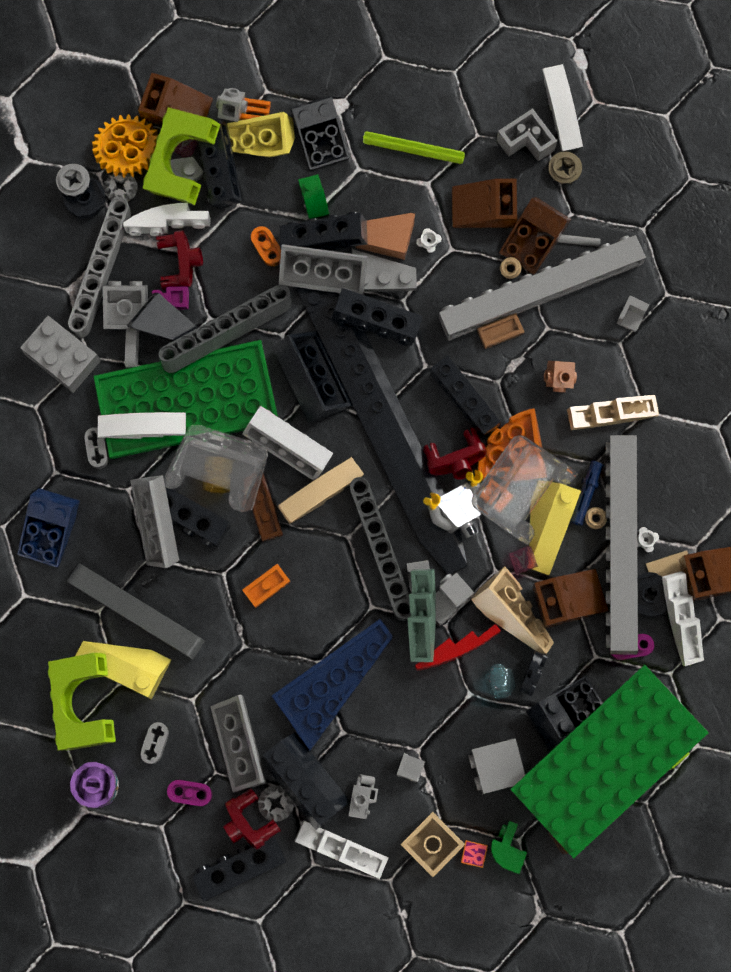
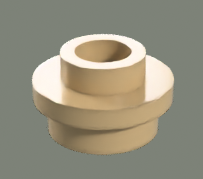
[500,257,522,279]
[585,507,607,529]

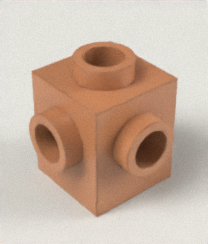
[544,361,577,392]

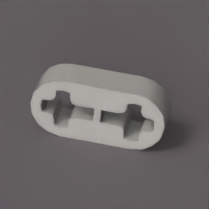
[125,329,139,368]
[84,428,109,469]
[141,722,169,764]

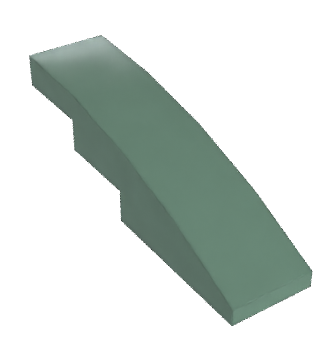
[408,569,436,662]

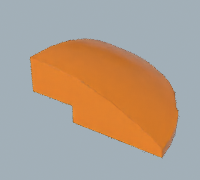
[478,408,547,481]

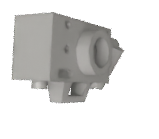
[349,774,378,819]

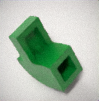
[490,821,527,874]

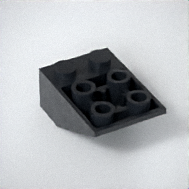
[290,96,350,170]
[526,676,603,750]

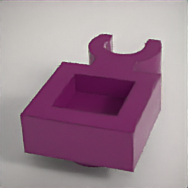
[152,287,189,310]

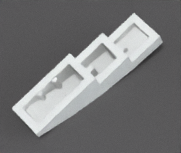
[542,64,583,151]
[98,412,186,439]
[662,571,704,666]
[294,820,388,879]

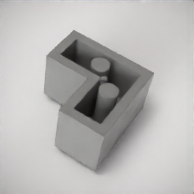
[497,108,557,161]
[435,572,474,627]

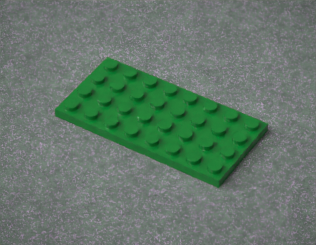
[94,340,278,459]
[511,665,709,859]

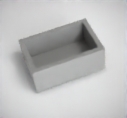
[20,316,101,393]

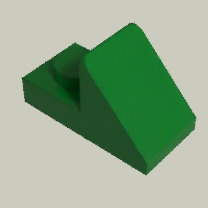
[298,174,329,219]

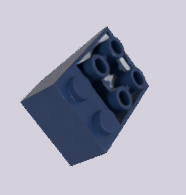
[17,488,80,568]

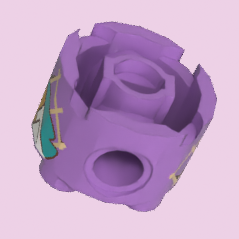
[70,762,119,808]

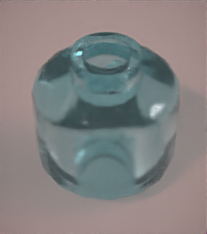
[485,664,516,699]

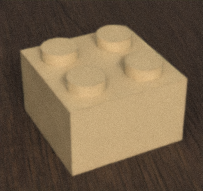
[401,812,465,877]

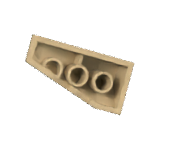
[471,566,554,654]

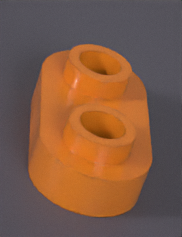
[251,226,281,266]

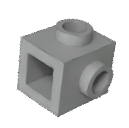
[216,88,248,122]

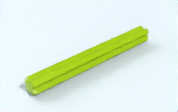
[363,131,465,164]

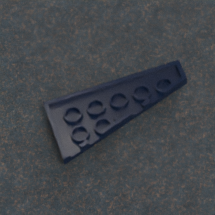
[272,619,393,751]

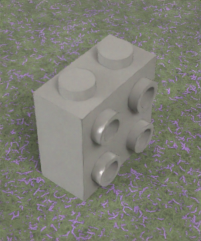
[468,739,525,795]

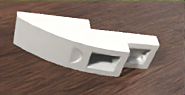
[123,203,210,236]

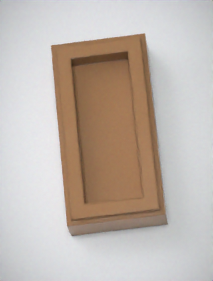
[477,313,524,349]

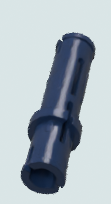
[570,461,604,526]

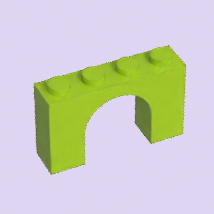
[143,107,221,205]
[48,653,116,750]

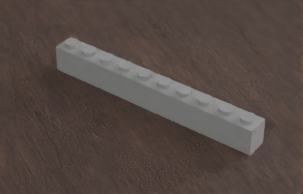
[439,235,646,341]
[606,435,638,655]

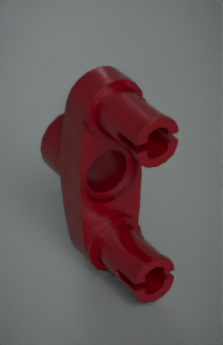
[156,230,203,290]
[423,428,487,480]
[223,788,281,850]

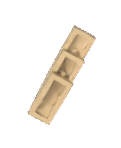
[567,395,659,430]
[278,457,364,524]

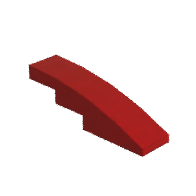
[415,624,501,671]

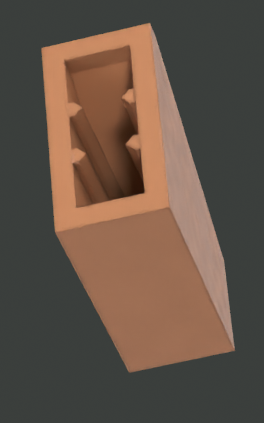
[356,213,415,260]

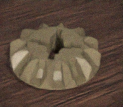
[549,152,582,185]

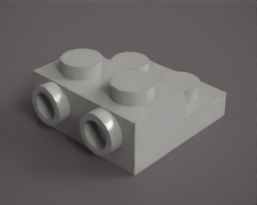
[103,281,148,329]

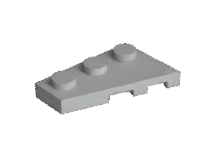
[352,249,417,292]

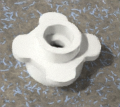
[417,228,442,253]
[637,527,659,553]

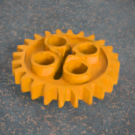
[92,114,158,178]

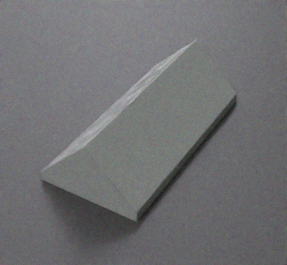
[279,244,368,295]
[130,475,179,568]
[210,695,266,793]

